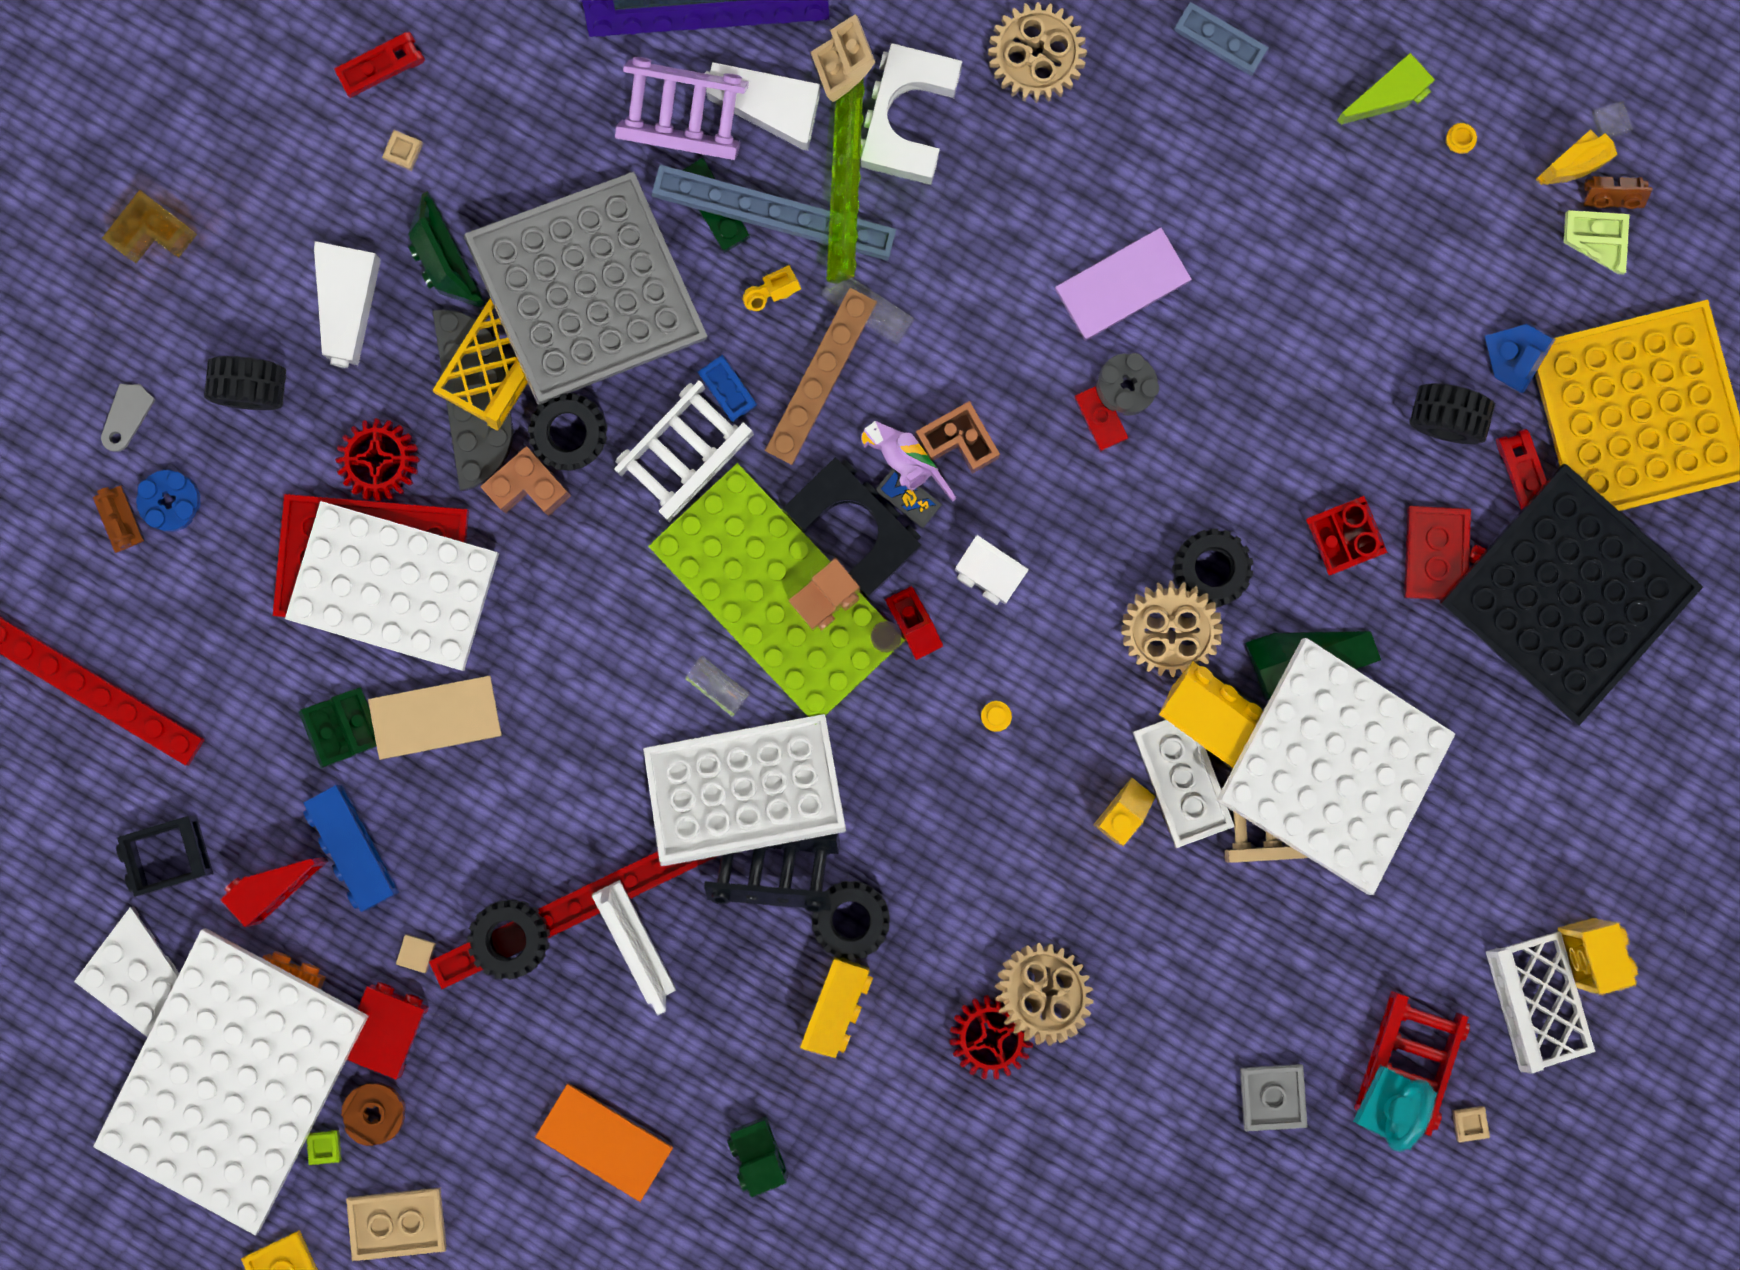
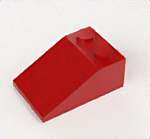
[220,857,328,927]

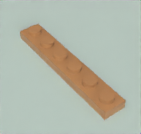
[765,288,878,465]

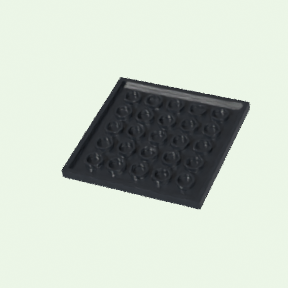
[1439,464,1703,726]

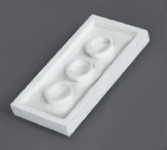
[1133,720,1235,848]

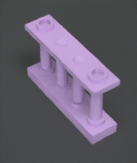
[615,57,749,160]

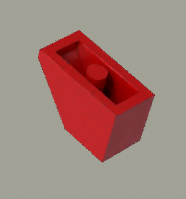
[885,586,943,660]

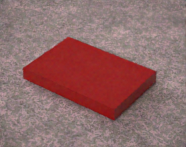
[1404,506,1471,600]

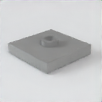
[1240,1064,1308,1131]

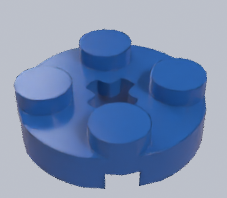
[136,470,201,532]

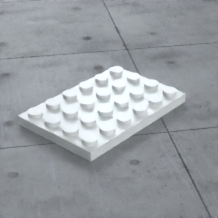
[285,501,499,671]
[643,714,846,866]

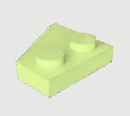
[1564,210,1630,275]

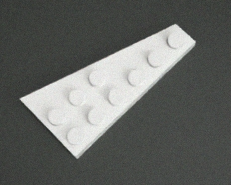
[74,906,180,1037]

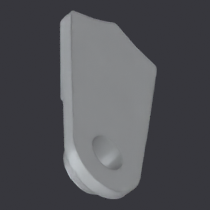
[101,384,155,452]

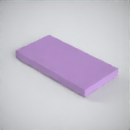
[1055,228,1192,341]

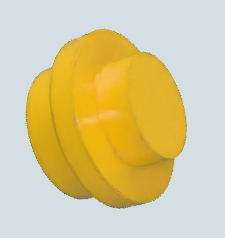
[1446,123,1477,154]
[981,701,1012,732]

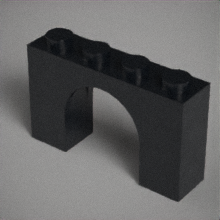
[782,457,921,598]

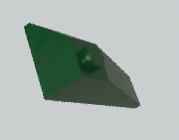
[1244,631,1381,701]

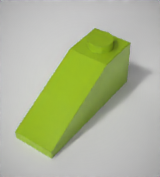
[1337,53,1435,125]

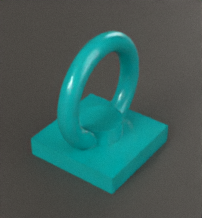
[1353,1065,1438,1152]

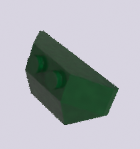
[408,191,486,308]

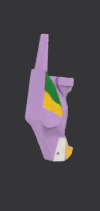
[861,421,956,502]

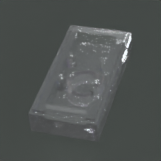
[685,656,750,717]

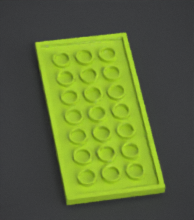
[648,463,905,725]

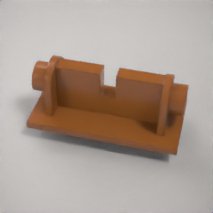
[1583,176,1653,209]
[93,485,144,553]

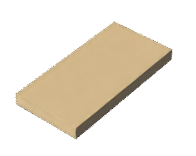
[368,676,502,760]

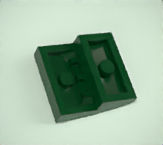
[299,687,377,769]

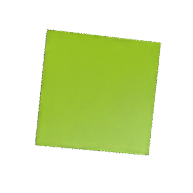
[307,1130,342,1165]

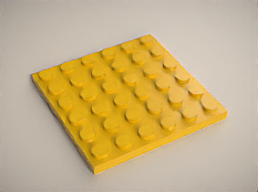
[1535,300,1740,511]

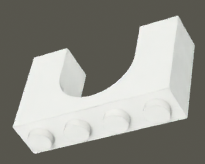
[857,43,962,185]

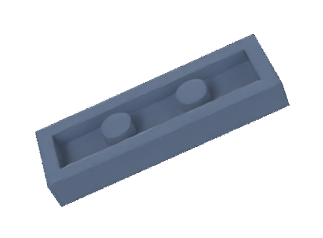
[1174,2,1269,76]

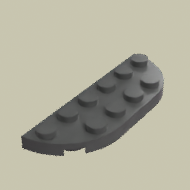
[433,310,513,491]

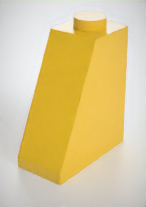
[1093,777,1156,846]

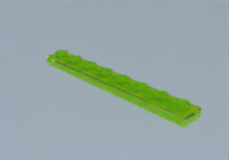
[826,78,865,284]

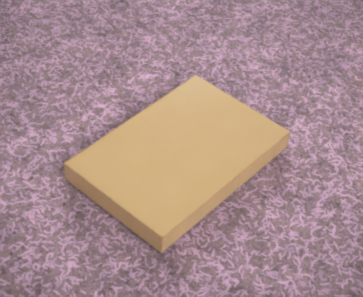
[346,1187,447,1261]

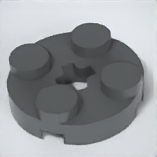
[1096,353,1159,416]

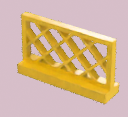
[433,298,528,431]

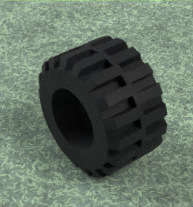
[204,356,286,410]
[1409,383,1495,444]
[528,393,608,471]
[1172,529,1253,608]
[812,881,890,960]
[467,899,550,980]

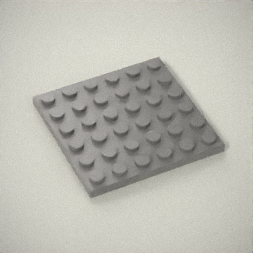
[464,172,708,405]

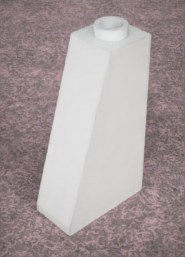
[705,62,821,151]
[314,241,381,368]

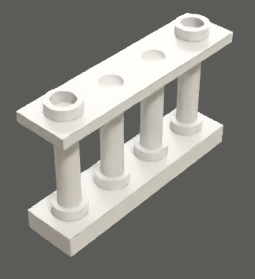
[614,381,754,522]

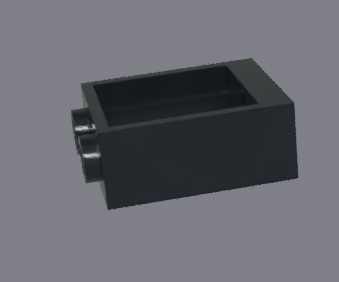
[116,815,213,897]

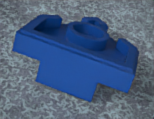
[1485,324,1556,393]

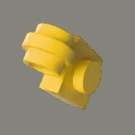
[742,265,801,311]

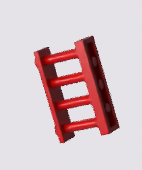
[1354,991,1470,1136]

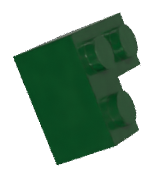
[727,1116,789,1198]

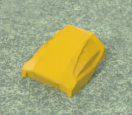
[1536,129,1618,184]

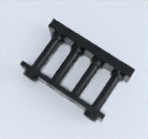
[704,833,840,912]

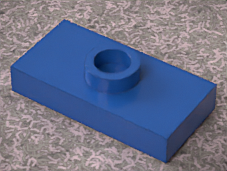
[697,355,757,423]

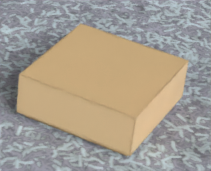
[382,130,423,171]
[396,934,436,973]
[1452,1106,1490,1143]

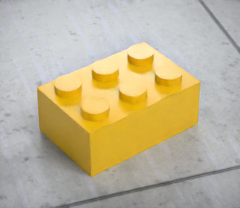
[1558,918,1638,995]

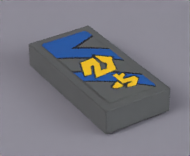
[875,468,942,529]

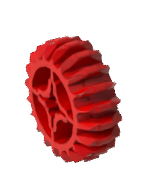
[335,418,420,502]
[950,995,1033,1080]

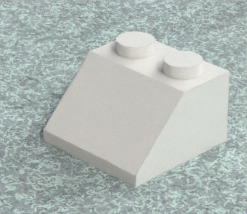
[954,535,1029,605]

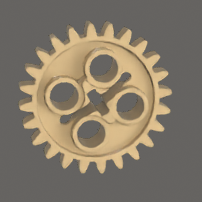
[988,2,1087,103]
[1121,581,1223,677]
[995,943,1094,1046]

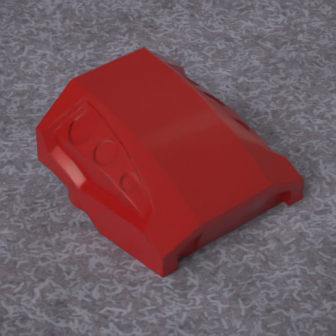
[1306,496,1388,576]

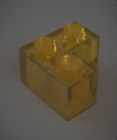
[102,190,197,264]

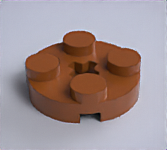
[341,1082,406,1146]

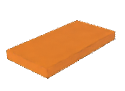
[535,1083,673,1202]

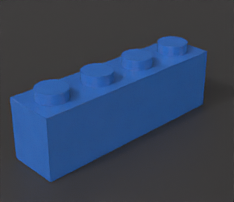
[303,785,399,912]

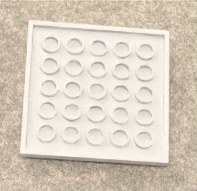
[1217,638,1455,895]

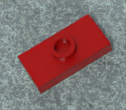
[1074,386,1128,452]

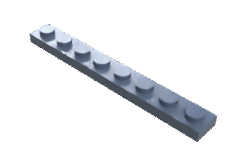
[651,164,896,261]

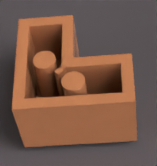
[915,401,1000,474]
[480,446,571,516]
[788,558,860,631]

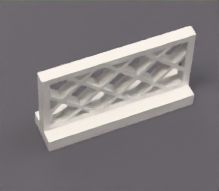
[592,880,676,1015]
[1486,932,1595,1073]

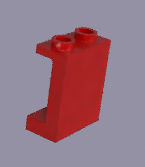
[347,982,429,1080]

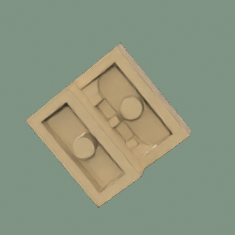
[811,14,875,102]

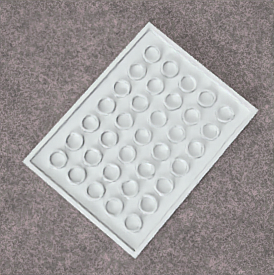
[93,928,368,1235]

